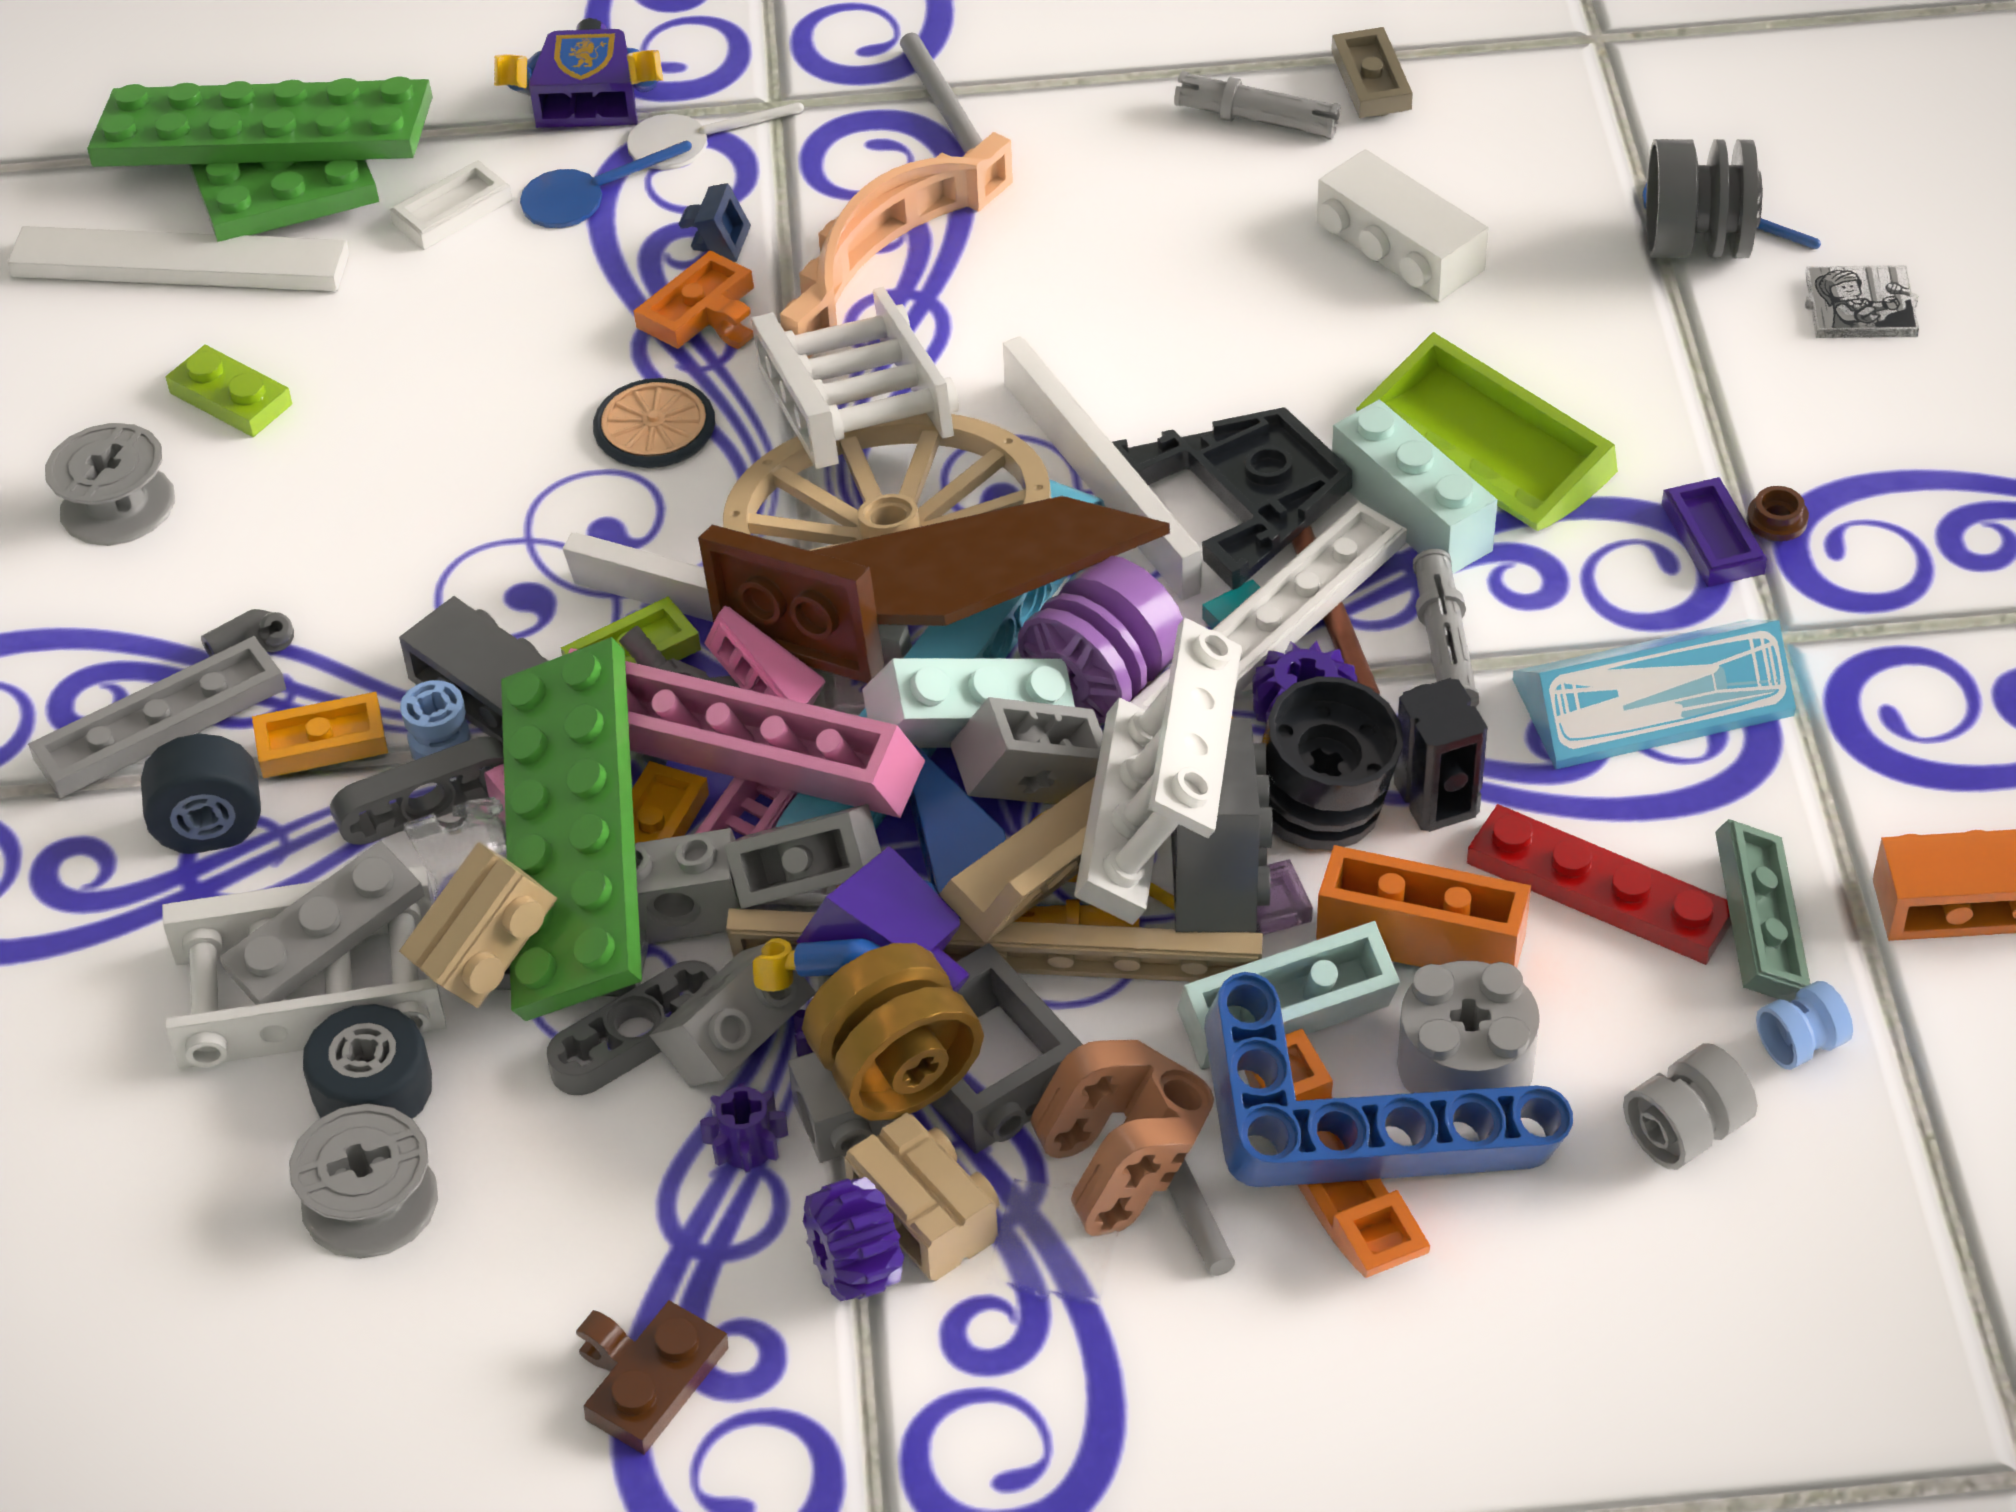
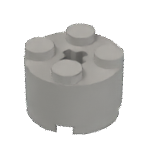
[1397,961,1540,1093]

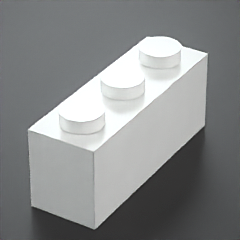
[1317,148,1489,302]

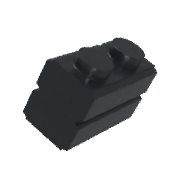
[1393,678,1488,832]

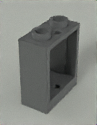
[931,943,1083,1154]

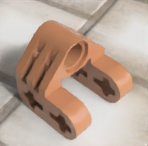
[1030,1040,1214,1237]

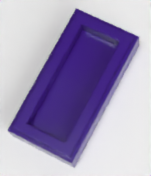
[1661,477,1767,587]

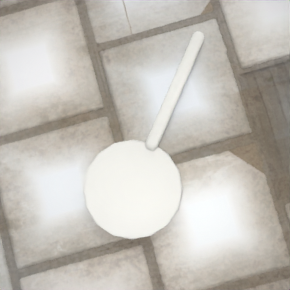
[627,102,804,170]

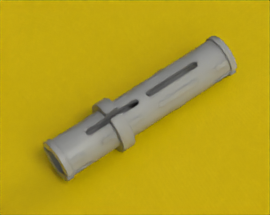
[1174,71,1341,139]
[1413,549,1479,707]

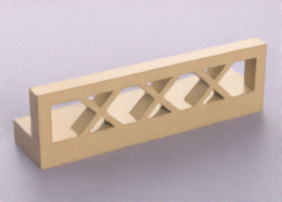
[939,777,1095,943]

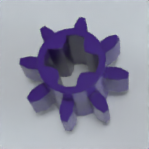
[700,1083,789,1173]

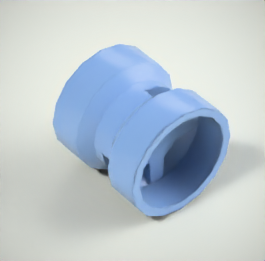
[400,680,472,760]
[1756,980,1853,1070]

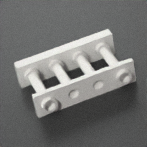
[751,286,959,469]
[1074,617,1242,925]
[162,865,447,1069]

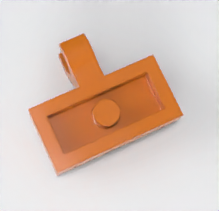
[633,250,754,349]

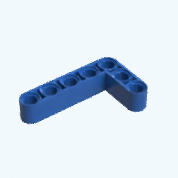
[1204,972,1573,1187]

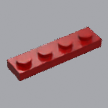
[1467,804,1731,965]

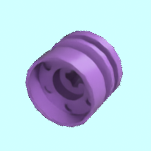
[1018,556,1183,724]

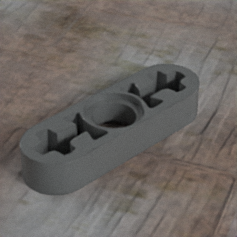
[330,736,504,845]
[546,960,717,1095]

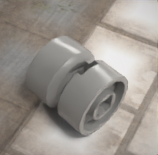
[1623,1043,1758,1170]

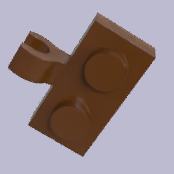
[576,1300,729,1455]

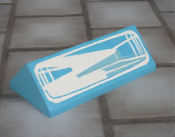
[1512,619,1796,770]

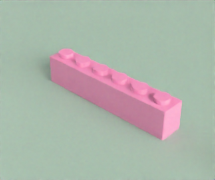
[569,648,925,818]

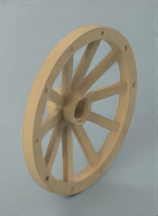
[723,413,1052,551]

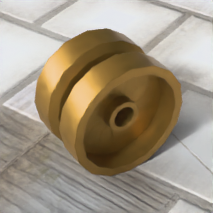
[802,943,984,1121]

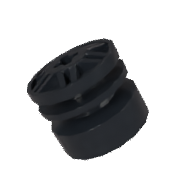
[1261,676,1404,850]

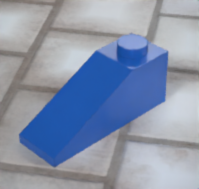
[909,745,1006,919]

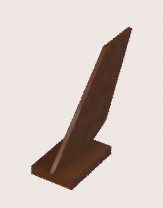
[698,496,1170,684]

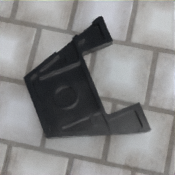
[1112,407,1352,590]

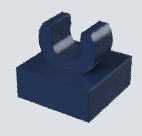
[678,183,751,262]

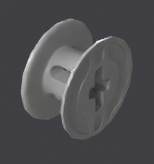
[45,423,176,546]
[289,1104,438,1259]

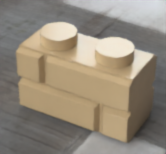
[399,841,558,1008]
[844,1113,1000,1281]

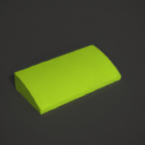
[1356,332,1618,531]

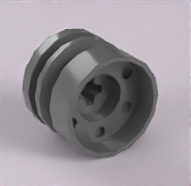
[1646,139,1763,258]

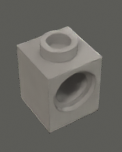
[788,1052,883,1163]

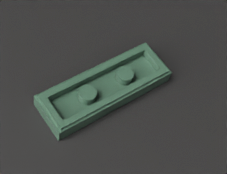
[1715,819,1811,1002]

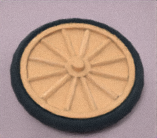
[593,378,715,468]

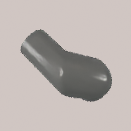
[201,609,294,657]

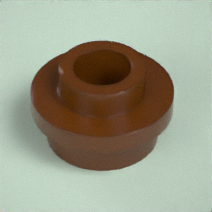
[1746,486,1809,541]

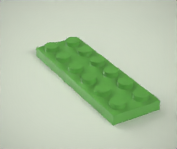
[87,76,433,167]
[501,637,642,1021]

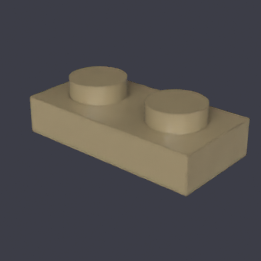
[1331,27,1413,118]

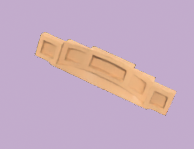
[780,132,1013,359]

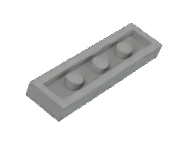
[28,636,286,799]

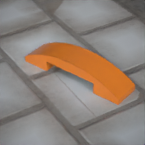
[1244,1028,1431,1278]

